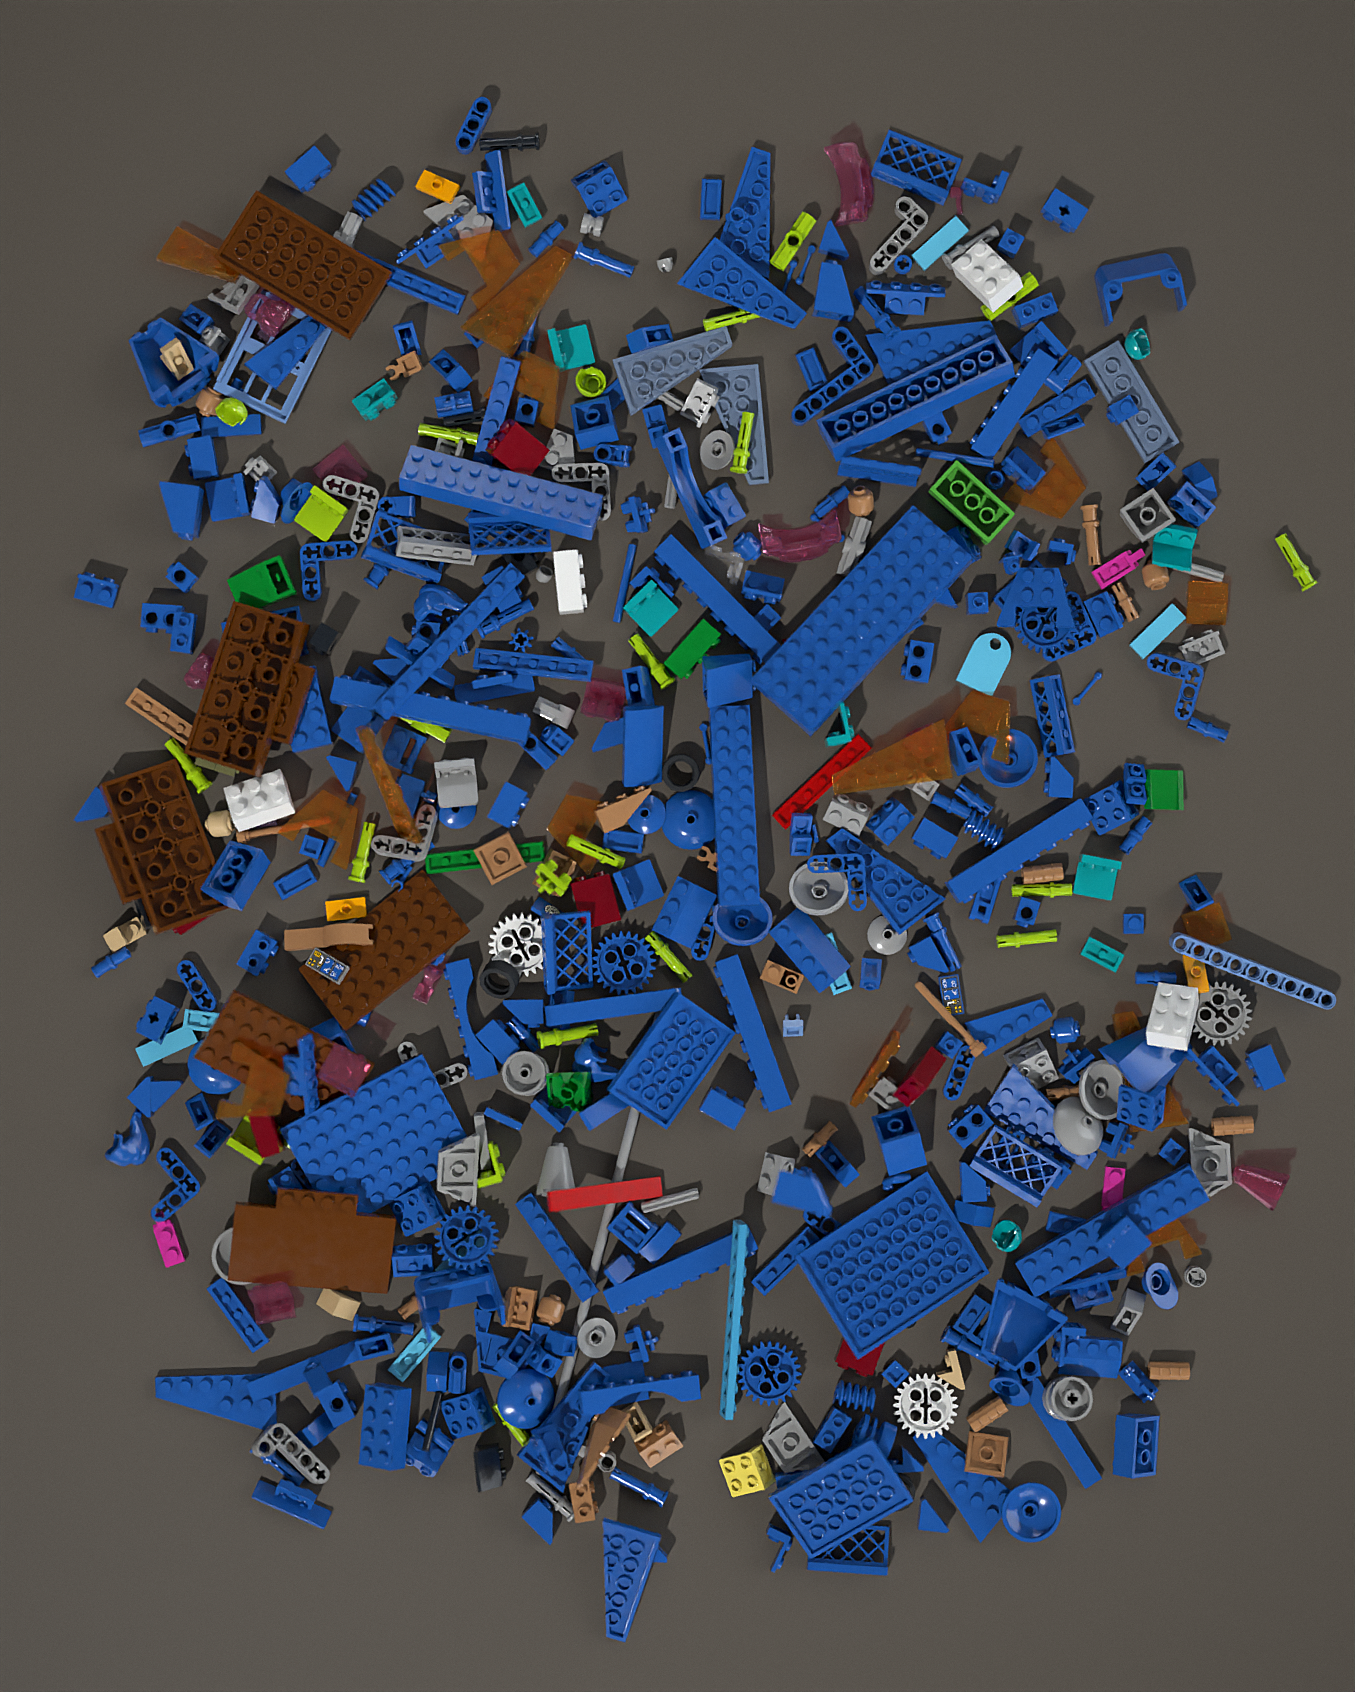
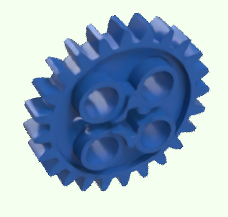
[1015,599,1079,655]
[592,931,656,995]
[434,1205,500,1271]
[738,1340,802,1406]

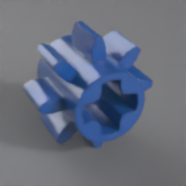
[509,628,534,653]

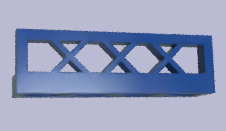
[1030,674,1075,758]

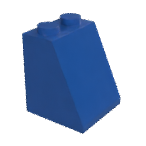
[812,260,854,322]
[159,481,205,541]
[702,654,756,708]
[871,1106,927,1176]

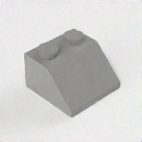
[1120,488,1176,543]

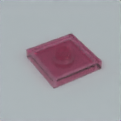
[312,445,368,501]

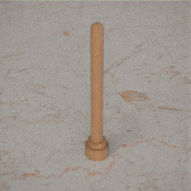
[236,816,332,844]
[915,981,987,1058]

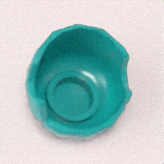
[1124,328,1150,360]
[991,1220,1022,1252]

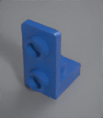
[629,566,674,598]
[766,1523,793,1573]

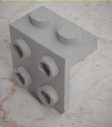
[434,758,479,808]

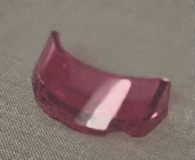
[824,142,874,227]
[758,509,842,562]

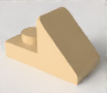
[160,338,194,381]
[103,917,148,953]
[936,1348,965,1390]

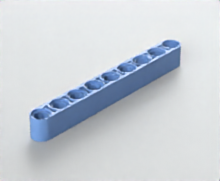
[1169,932,1336,1009]

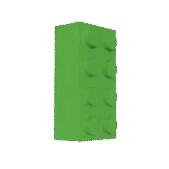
[928,460,1015,545]

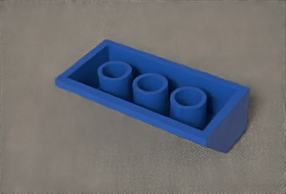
[769,908,851,994]

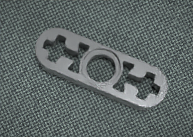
[474,1112,492,1170]

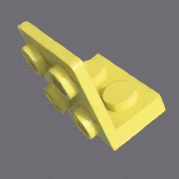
[719,1444,776,1497]

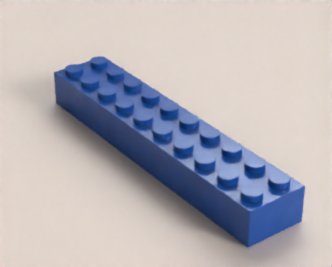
[816,335,1015,462]
[399,445,603,540]
[708,705,760,907]
[1015,1163,1210,1298]

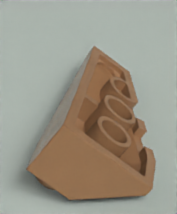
[576,1407,631,1489]

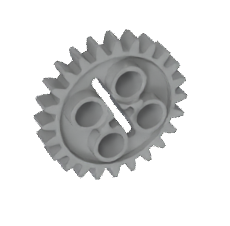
[1193,982,1252,1046]

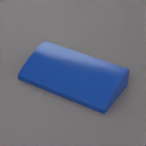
[622,705,663,787]

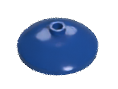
[979,729,1038,788]
[662,790,715,850]
[713,897,773,946]
[187,1039,241,1095]
[497,1368,555,1429]
[1001,1482,1061,1542]

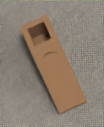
[593,785,652,833]

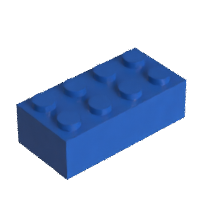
[291,666,334,753]
[359,1382,412,1471]

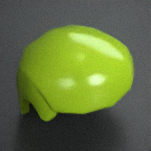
[575,367,606,397]
[215,398,248,426]

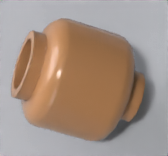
[196,386,225,417]
[847,486,874,517]
[1142,560,1170,590]
[536,1294,565,1325]

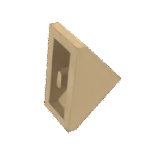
[316,1289,361,1321]
[621,1402,652,1442]

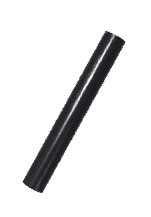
[422,1392,443,1452]

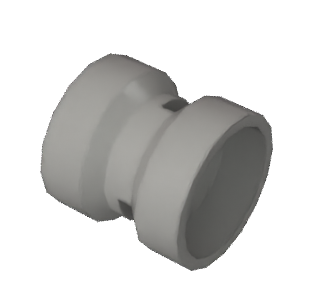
[580,213,604,237]
[1184,1265,1207,1287]

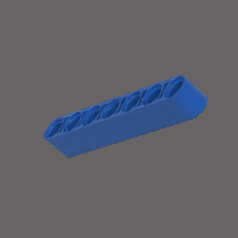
[544,988,682,1026]

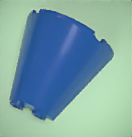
[129,317,219,408]
[981,1279,1068,1371]

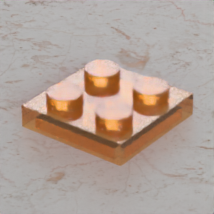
[1181,902,1232,953]

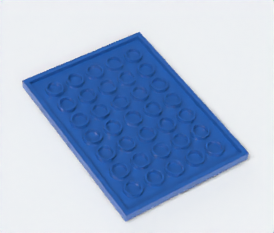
[280,1053,468,1213]
[794,1171,990,1359]

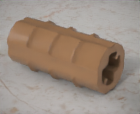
[1021,863,1064,884]
[1211,1115,1254,1136]
[1148,1361,1190,1381]
[966,1396,1009,1433]

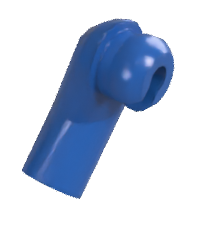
[882,1173,911,1191]

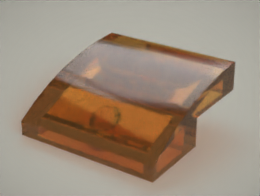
[1185,581,1228,625]

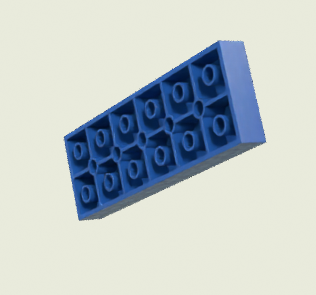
[751,505,973,737]

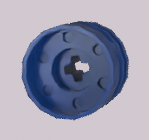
[851,1413,897,1458]

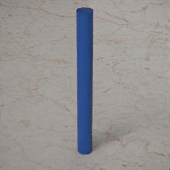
[916,448,995,468]
[612,544,637,623]
[317,793,358,867]

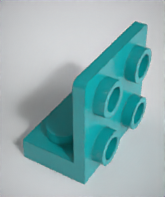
[547,324,595,372]
[352,378,398,421]
[1152,524,1197,571]
[623,579,678,637]
[824,702,854,747]
[1072,854,1122,900]

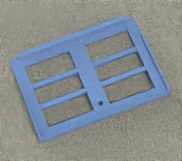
[213,290,332,424]

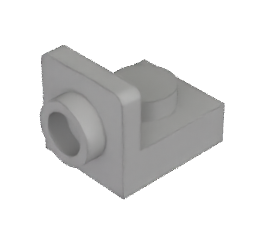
[904,769,939,801]

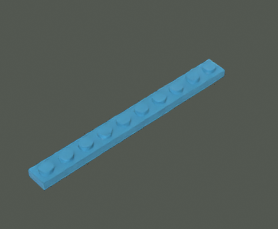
[719,1220,749,1420]

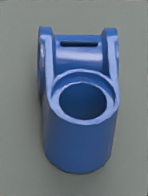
[593,444,632,467]
[378,496,416,518]

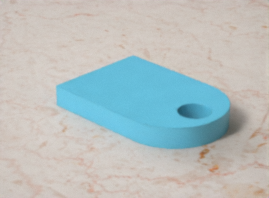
[956,633,1011,697]

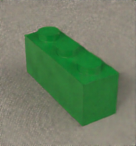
[664,619,721,680]

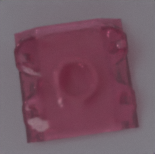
[316,1043,371,1098]

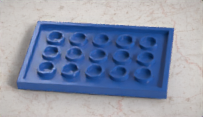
[607,991,736,1130]
[769,1436,913,1559]

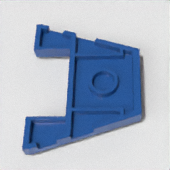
[997,568,1075,628]
[474,1308,550,1378]

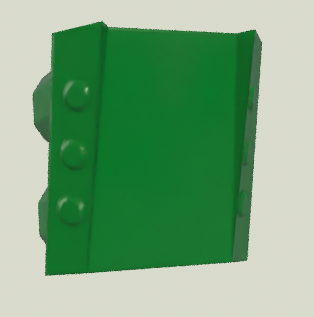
[1144,769,1184,810]
[546,1072,593,1112]

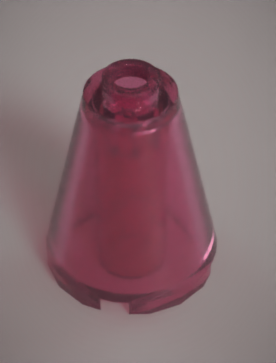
[1232,1164,1290,1211]

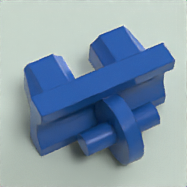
[434,391,473,418]
[621,496,655,533]
[1057,1047,1095,1083]
[1099,1122,1135,1159]
[624,1324,659,1363]

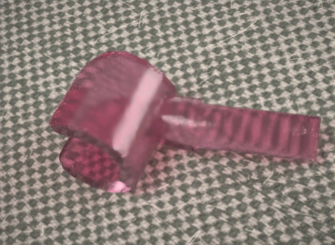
[950,187,963,215]

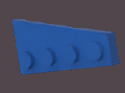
[244,316,326,390]
[964,998,1053,1057]

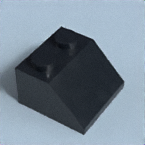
[473,1443,506,1492]

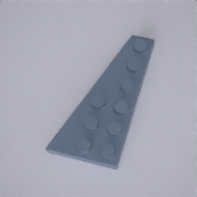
[613,326,732,416]
[699,364,769,485]

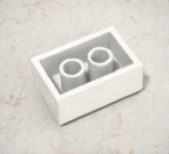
[951,239,1023,312]
[553,550,587,615]
[223,769,295,832]
[1146,982,1199,1051]

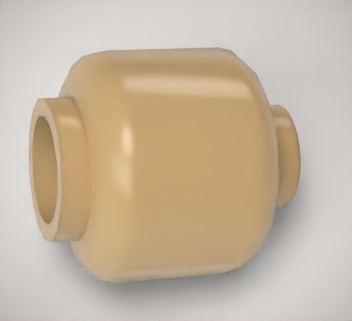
[205,810,236,837]

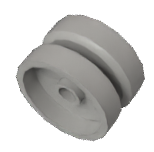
[502,1051,550,1096]
[1042,1376,1093,1421]

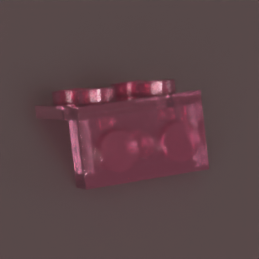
[580,677,626,722]
[248,1281,296,1325]

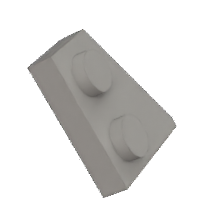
[208,275,260,315]
[539,429,576,479]

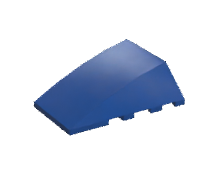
[1098,1026,1193,1093]

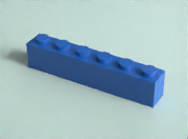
[970,348,1058,459]

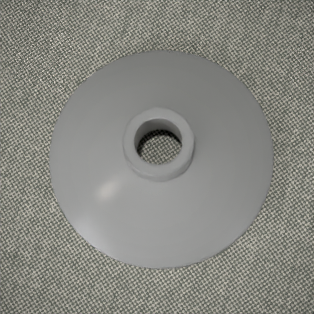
[700,430,735,470]
[867,915,907,955]
[577,1318,615,1358]

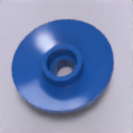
[627,795,666,834]
[436,802,476,829]

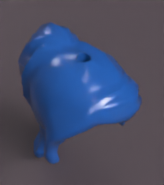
[414,584,470,624]
[572,1038,620,1083]
[105,1109,150,1166]

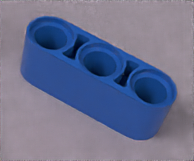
[455,97,492,155]

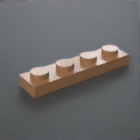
[125,687,193,745]

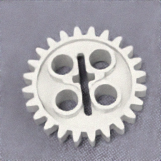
[488,912,543,977]
[893,1373,958,1439]

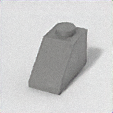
[1110,1288,1146,1335]

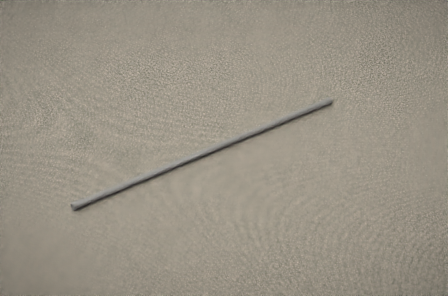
[535,1011,662,1475]

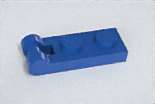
[968,880,1001,924]

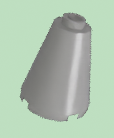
[536,1143,575,1197]

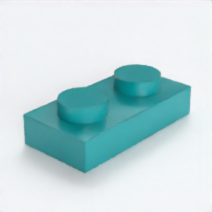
[506,183,542,228]
[1080,937,1125,973]

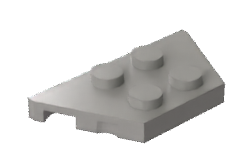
[423,195,493,264]
[1188,1128,1232,1197]
[436,1133,480,1207]
[762,1402,825,1473]

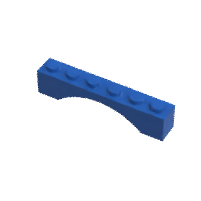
[654,428,727,549]
[443,958,499,1080]
[578,1370,701,1416]

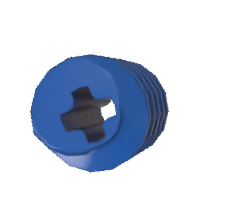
[351,178,396,222]
[961,810,1006,851]
[832,1380,876,1413]

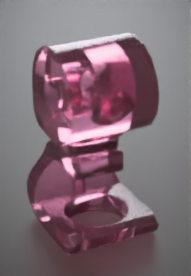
[412,965,443,1005]

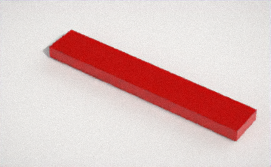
[772,734,872,830]
[547,1176,663,1212]

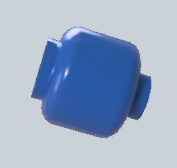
[732,532,762,561]
[1050,1017,1080,1044]

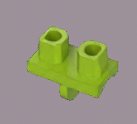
[535,859,572,897]

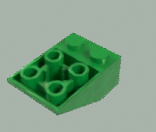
[227,555,297,609]

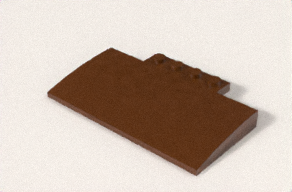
[184,601,316,778]
[94,758,230,936]
[227,1187,396,1294]

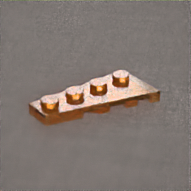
[156,226,241,284]
[849,1030,901,1108]

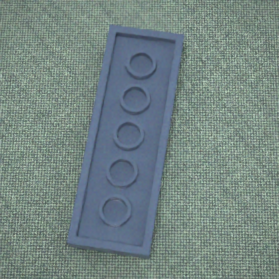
[1084,341,1179,464]

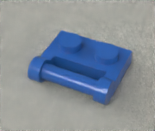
[379,724,428,775]
[606,1201,659,1254]
[952,1294,991,1346]

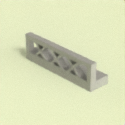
[395,526,478,565]

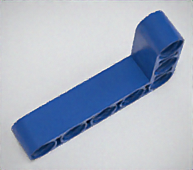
[791,327,873,426]

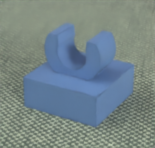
[783,1014,803,1037]

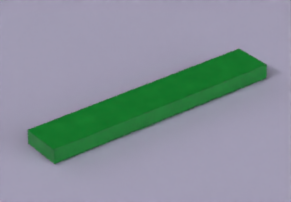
[425,841,545,874]

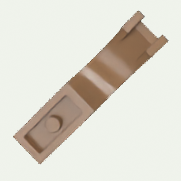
[284,923,373,951]

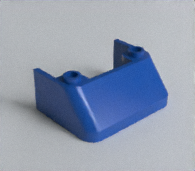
[1094,253,1187,327]
[772,1166,832,1216]
[414,1261,506,1343]

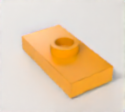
[415,169,460,204]
[325,897,367,921]
[1182,953,1209,993]

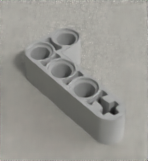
[869,196,928,275]
[252,1423,330,1484]

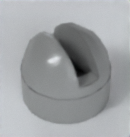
[657,257,673,273]
[536,566,553,583]

